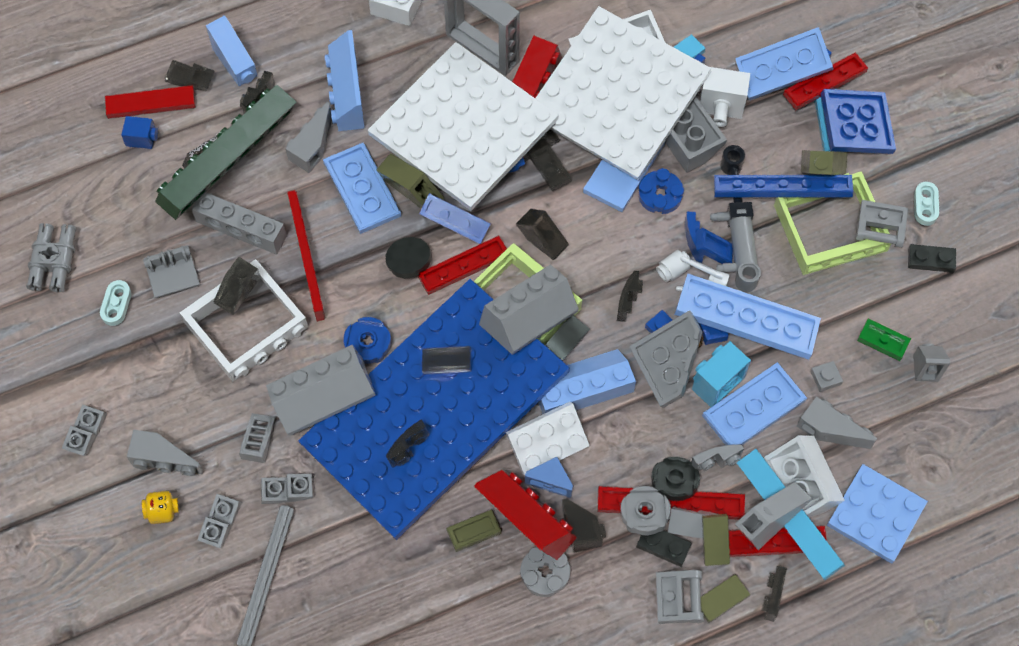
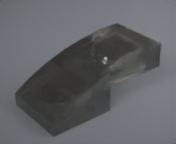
[165,60,215,91]

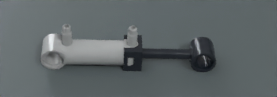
[710,145,761,292]

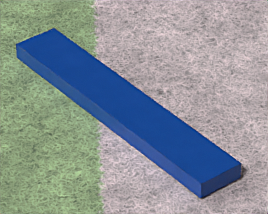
[714,175,853,197]

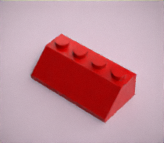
[474,470,577,560]

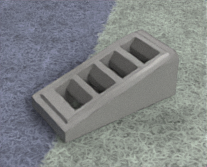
[239,413,276,463]

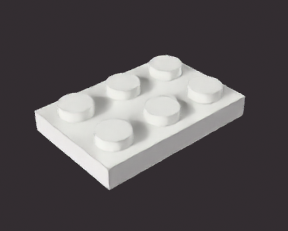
[506,402,589,476]

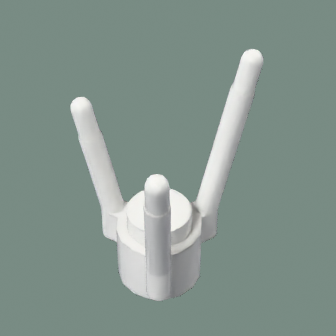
[676,256,729,291]

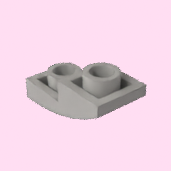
[62,404,107,456]
[691,445,744,471]
[260,474,313,504]
[198,494,241,548]
[668,507,717,538]

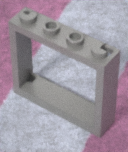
[444,0,520,76]

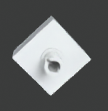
[700,67,750,127]

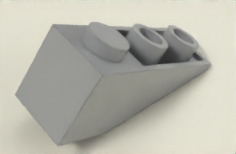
[286,102,332,173]
[797,397,877,449]
[127,430,203,476]
[735,482,813,550]

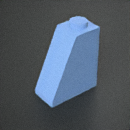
[206,15,257,86]

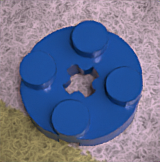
[638,168,684,214]
[344,317,391,364]

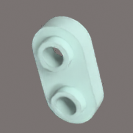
[914,182,939,226]
[100,280,131,326]

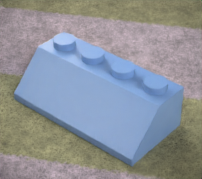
[325,30,365,132]
[538,349,636,414]

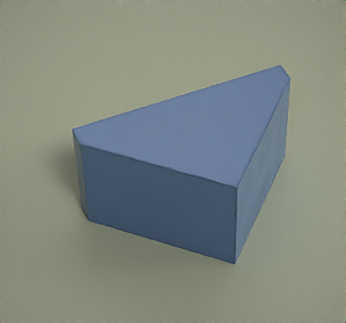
[525,457,573,498]

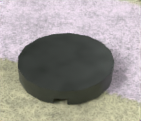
[386,237,431,279]
[651,457,700,501]

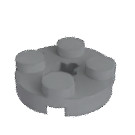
[620,486,670,535]
[520,547,570,597]

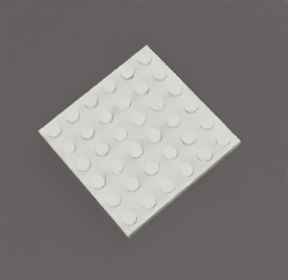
[535,6,711,181]
[368,42,558,211]

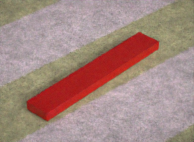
[287,190,325,322]
[597,486,745,520]

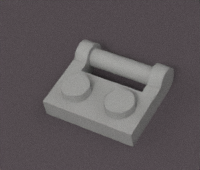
[856,200,908,248]
[656,570,704,624]

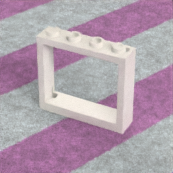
[180,259,308,382]

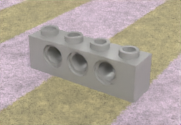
[192,193,287,255]

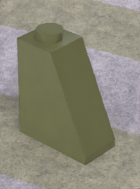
[801,150,848,175]
[376,153,444,209]

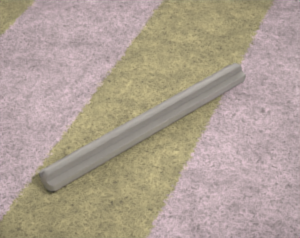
[237,505,294,646]

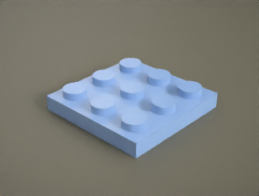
[827,464,928,564]

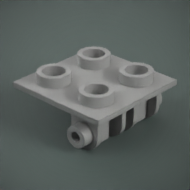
[143,245,200,298]

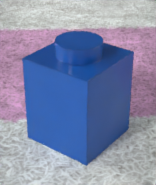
[121,116,158,149]

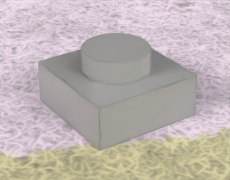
[810,361,843,392]

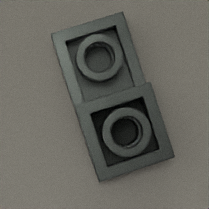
[545,315,590,361]

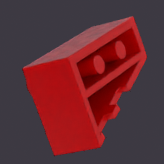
[512,35,562,98]

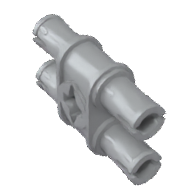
[26,223,76,292]

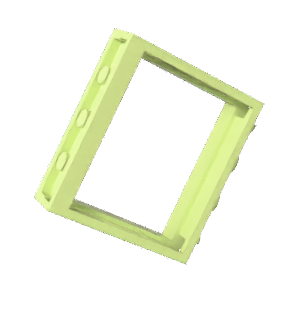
[774,171,891,275]
[474,243,582,345]

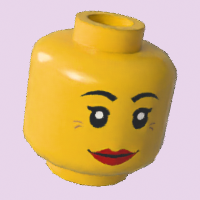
[142,491,179,524]

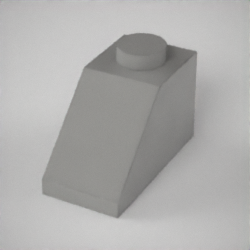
[913,344,950,382]

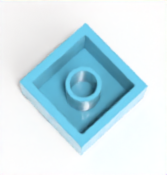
[692,341,751,407]

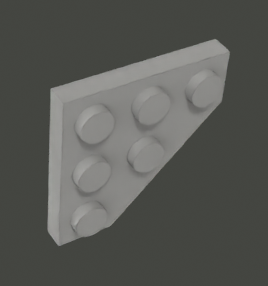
[629,310,703,408]

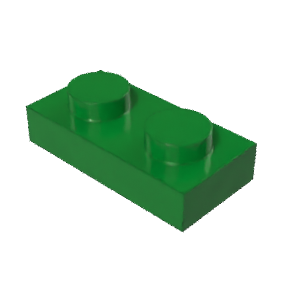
[857,318,911,361]

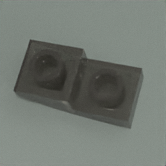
[240,71,275,114]
[616,271,643,322]
[386,419,430,467]

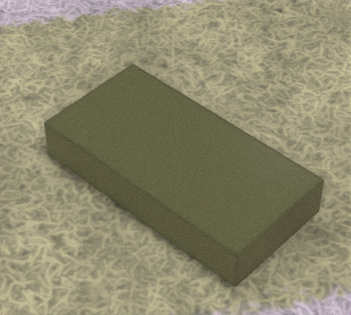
[446,509,501,552]
[702,514,730,566]
[701,574,750,623]

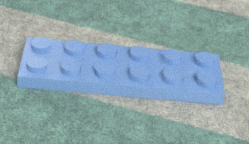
[674,274,821,360]

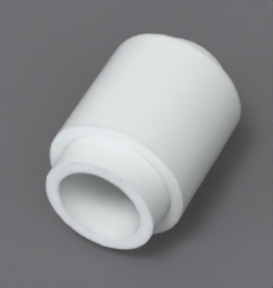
[656,250,691,282]

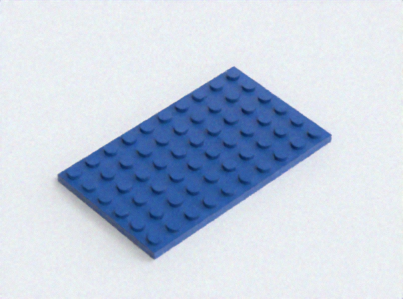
[298,279,570,540]

